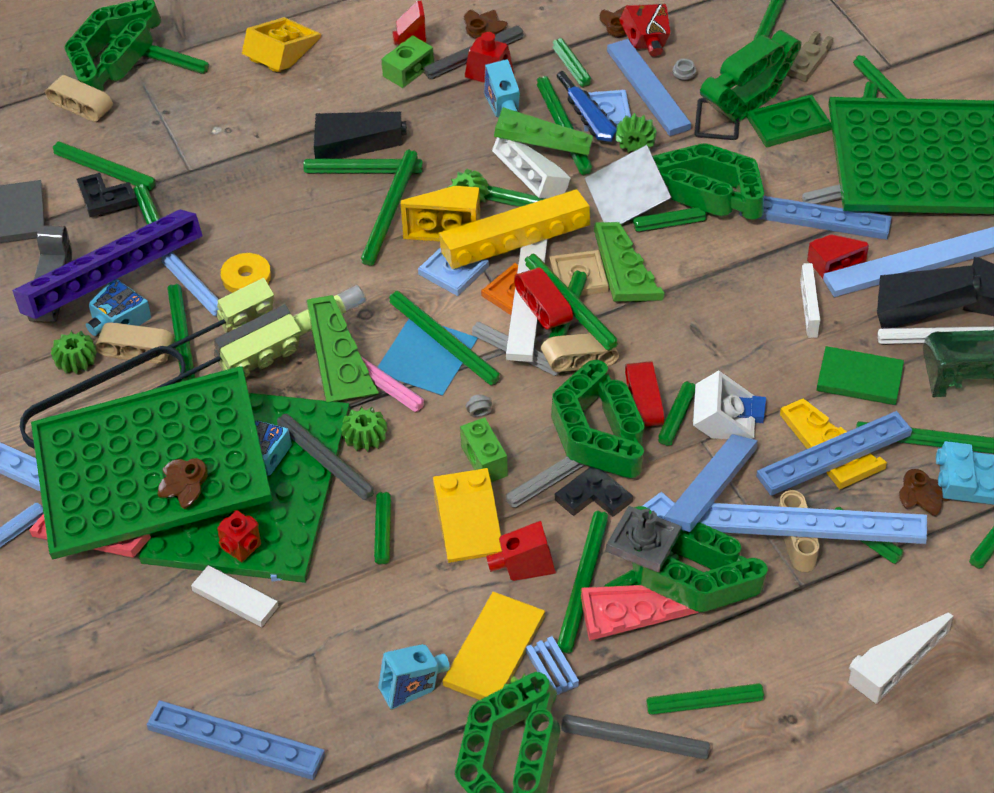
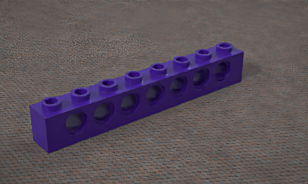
[12,209,203,319]

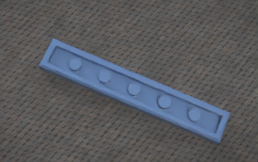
[607,39,691,136]
[739,196,892,240]
[756,411,912,496]
[664,434,758,532]
[147,700,325,780]

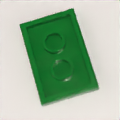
[747,94,832,148]
[816,346,904,405]

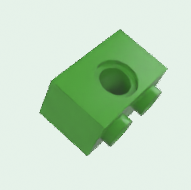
[381,36,434,88]
[460,417,508,482]

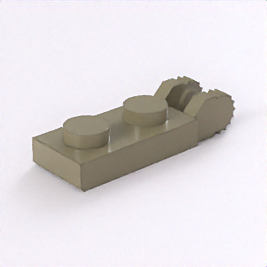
[787,31,834,82]

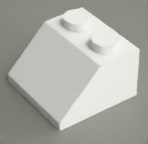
[693,371,755,439]

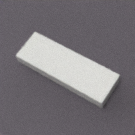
[800,263,820,338]
[191,565,278,627]

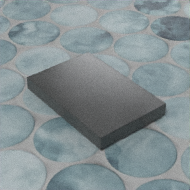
[0,180,45,243]

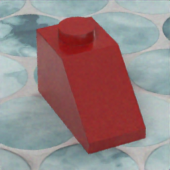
[392,0,426,46]
[807,234,869,279]

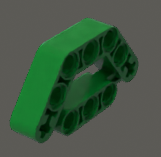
[64,0,162,91]
[700,30,802,123]
[652,143,764,219]
[551,360,644,478]
[627,506,768,612]
[455,672,561,793]

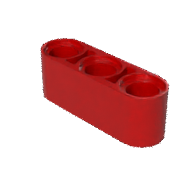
[514,267,573,330]
[625,361,664,427]

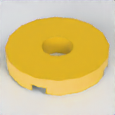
[220,253,271,293]

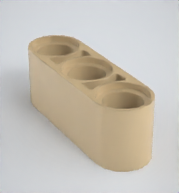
[45,75,113,122]
[95,323,175,364]
[541,333,619,372]
[779,490,819,572]

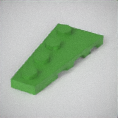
[494,107,593,155]
[594,222,665,301]
[306,295,379,402]

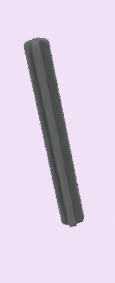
[424,25,524,79]
[277,414,374,500]
[561,714,710,759]

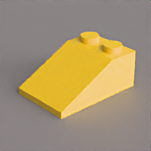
[241,17,321,72]
[401,186,480,242]
[433,468,502,563]

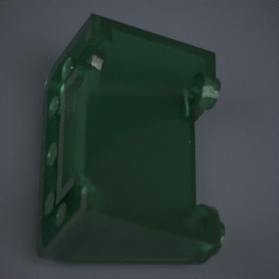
[923,330,994,397]

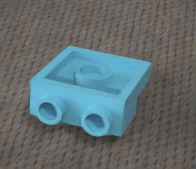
[936,441,994,505]

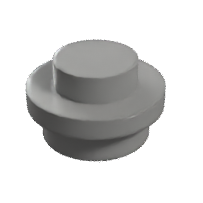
[673,59,696,80]
[465,394,492,417]

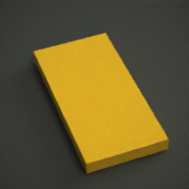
[443,591,545,700]

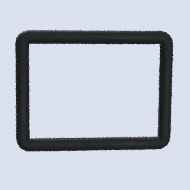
[694,98,740,140]

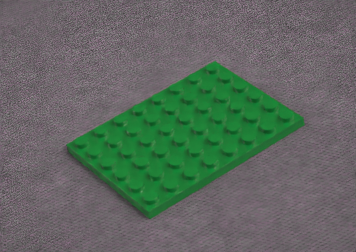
[828,97,994,214]
[31,366,273,560]
[139,393,350,583]

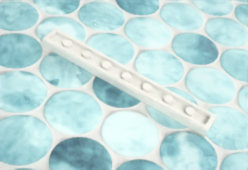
[506,239,548,362]

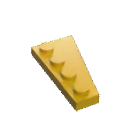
[780,398,887,490]

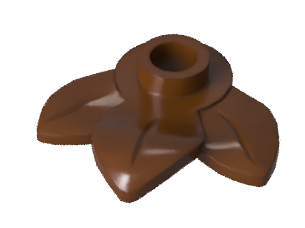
[599,6,626,37]
[464,9,508,38]
[158,458,208,509]
[899,469,951,516]

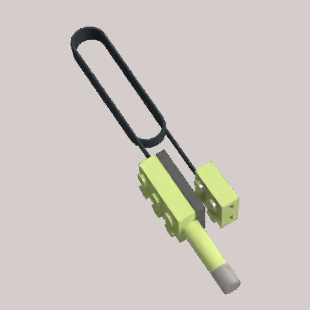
[19,278,366,449]

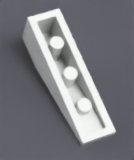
[492,138,571,198]
[849,612,953,704]

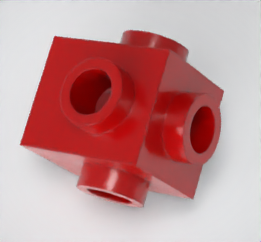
[217,510,261,562]

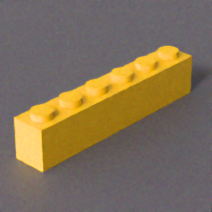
[439,189,590,269]

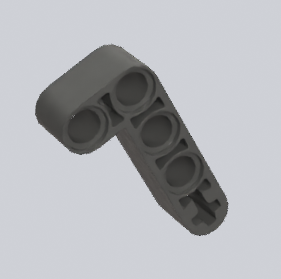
[28,226,72,322]

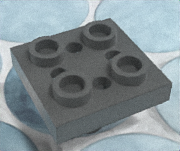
[605,506,682,573]

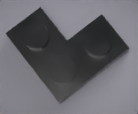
[76,172,137,217]
[555,467,633,517]

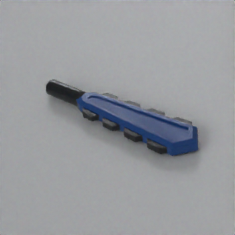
[557,71,617,142]

